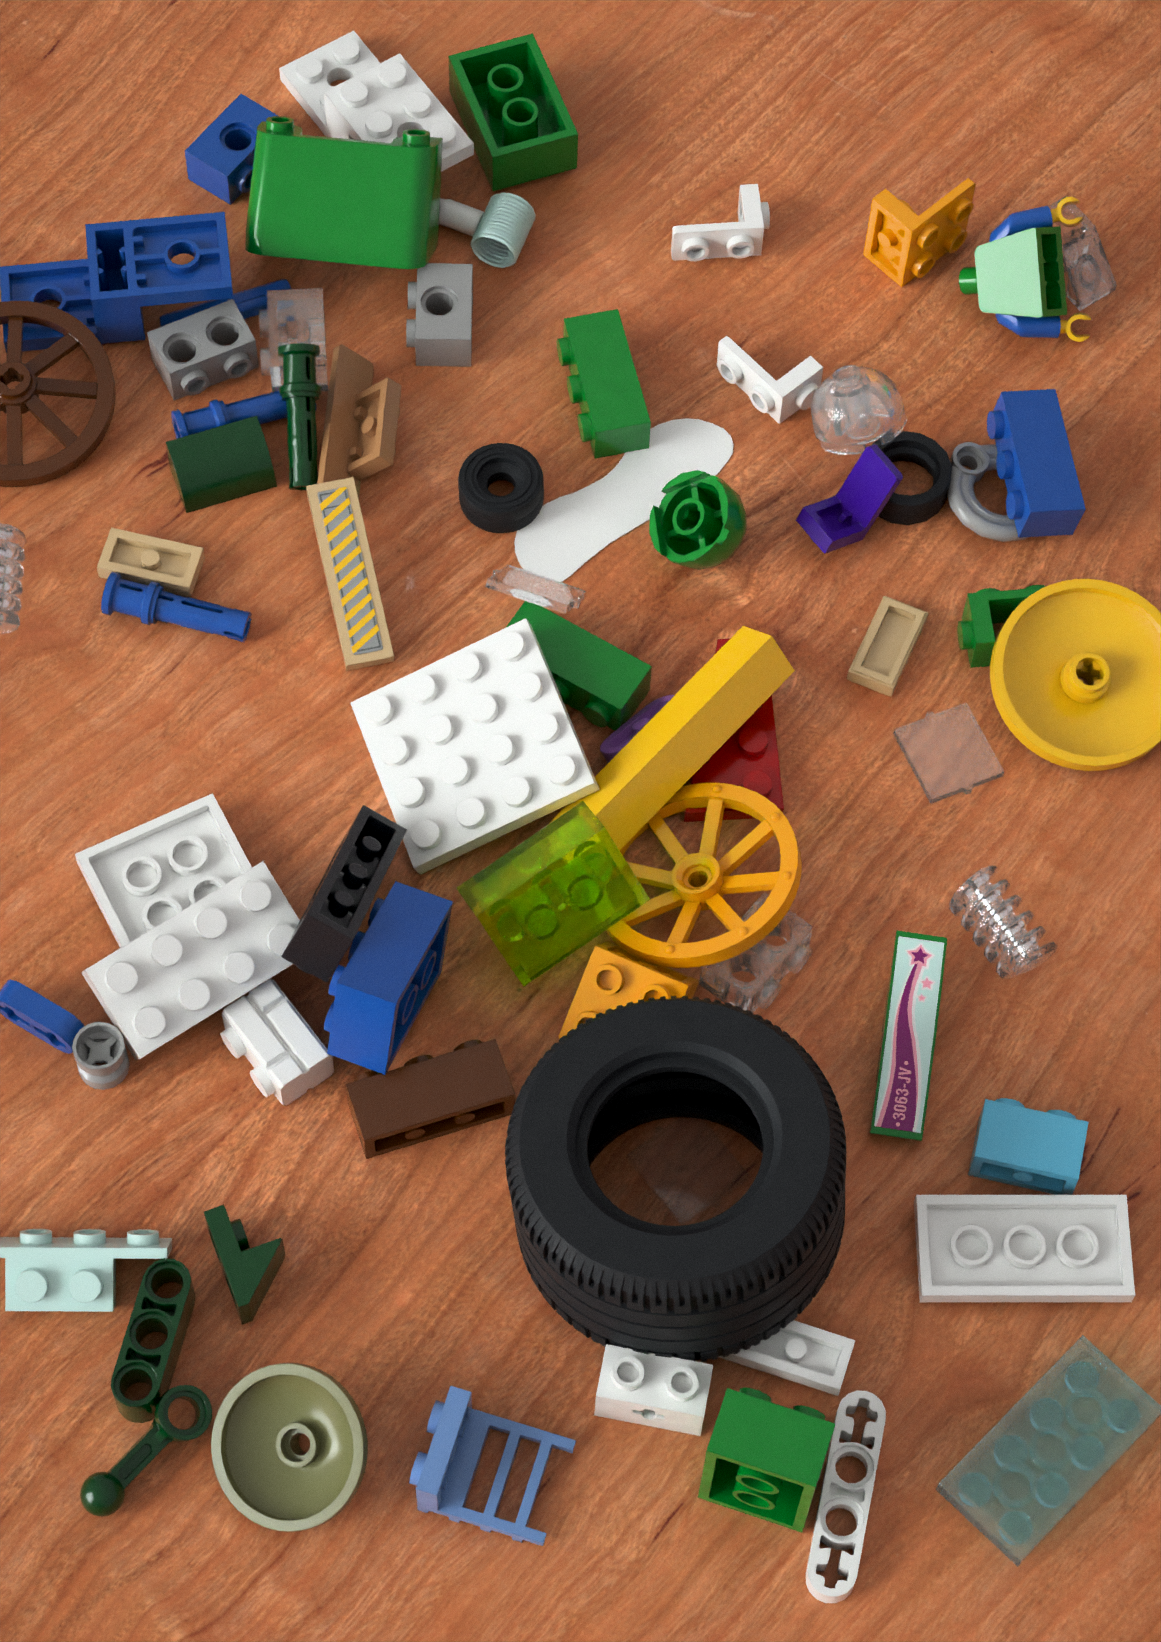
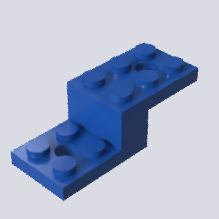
[0,212,234,353]

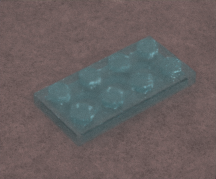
[936,1335,1161,1567]

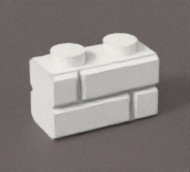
[220,979,334,1106]

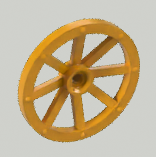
[591,783,802,968]

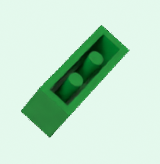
[556,309,651,459]
[506,599,652,731]

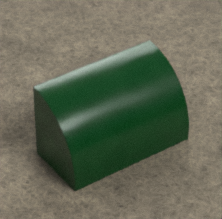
[166,416,277,513]

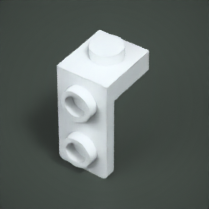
[671,184,770,261]
[717,336,823,424]

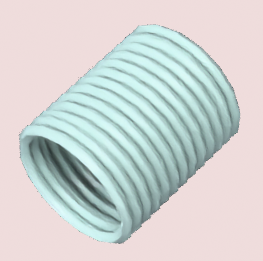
[470,192,536,268]

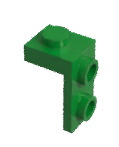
[957,585,1046,668]

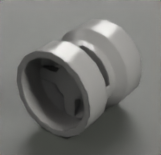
[72,1022,130,1090]

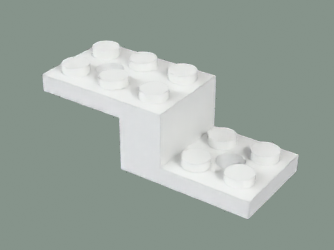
[279,31,474,172]

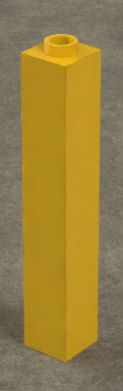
[542,626,795,877]

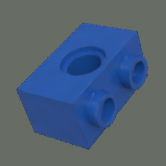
[185,94,278,205]

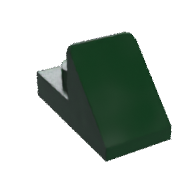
[204,1205,285,1325]

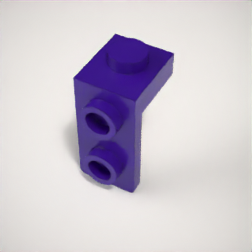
[796,444,903,554]

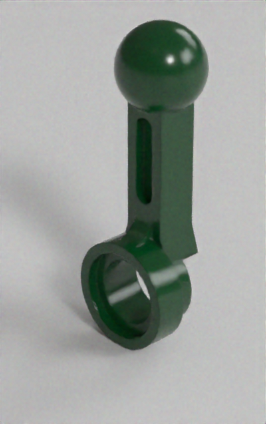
[80,1385,212,1517]

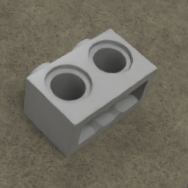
[147,299,259,400]

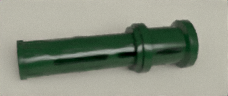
[278,343,322,491]

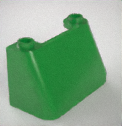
[245,116,443,269]

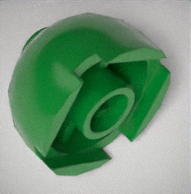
[649,470,747,570]

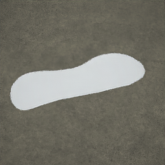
[514,418,734,585]

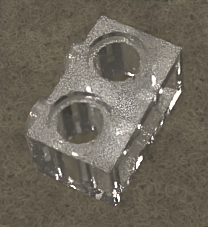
[699,892,813,1013]

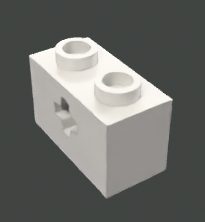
[594,1344,713,1436]

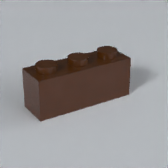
[346,1039,515,1159]

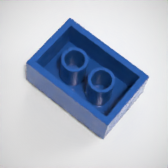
[324,881,453,1075]

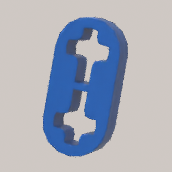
[0,979,84,1054]

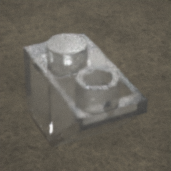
[1048,196,1117,311]

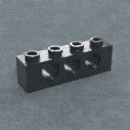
[281,805,407,982]

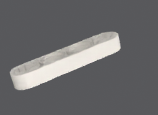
[806,1390,886,1603]

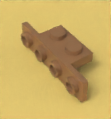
[317,344,402,499]

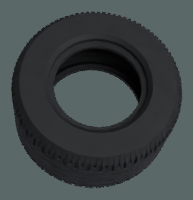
[505,996,846,1362]

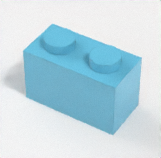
[968,1098,1089,1195]

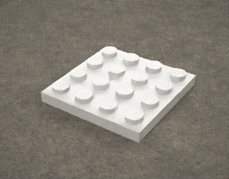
[351,618,600,875]

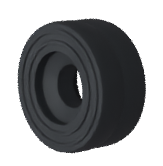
[458,443,544,533]

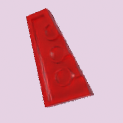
[684,638,784,822]

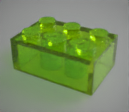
[456,801,650,987]

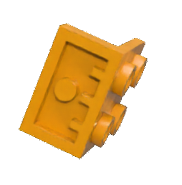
[863,178,976,287]
[559,941,699,1039]

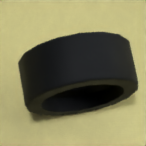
[872,431,952,525]

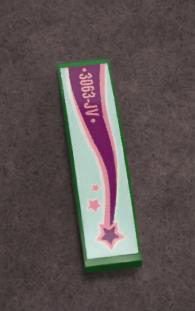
[869,930,947,1141]

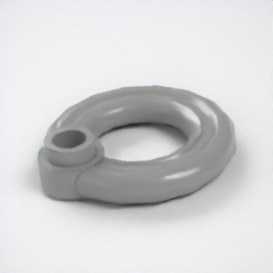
[947,442,1028,542]

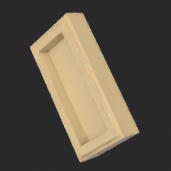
[847,596,928,697]

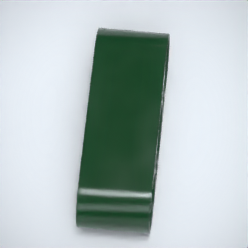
[111,1258,195,1423]

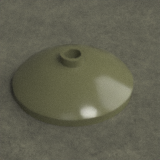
[211,1363,368,1532]

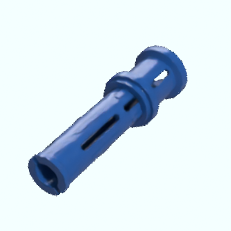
[171,390,316,439]
[101,572,252,642]

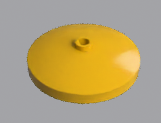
[990,579,1161,771]

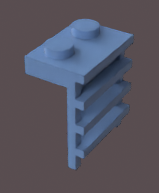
[409,1386,576,1546]

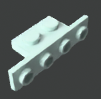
[0,1229,172,1312]

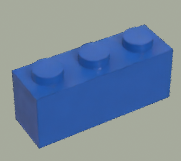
[987,389,1086,538]

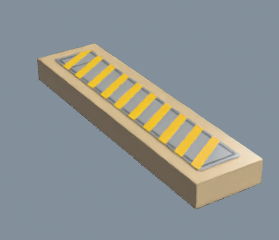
[306,477,394,671]

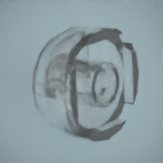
[810,365,907,455]

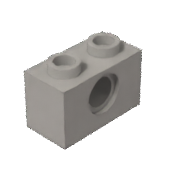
[406,263,473,367]

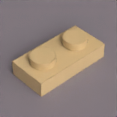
[97,527,205,598]

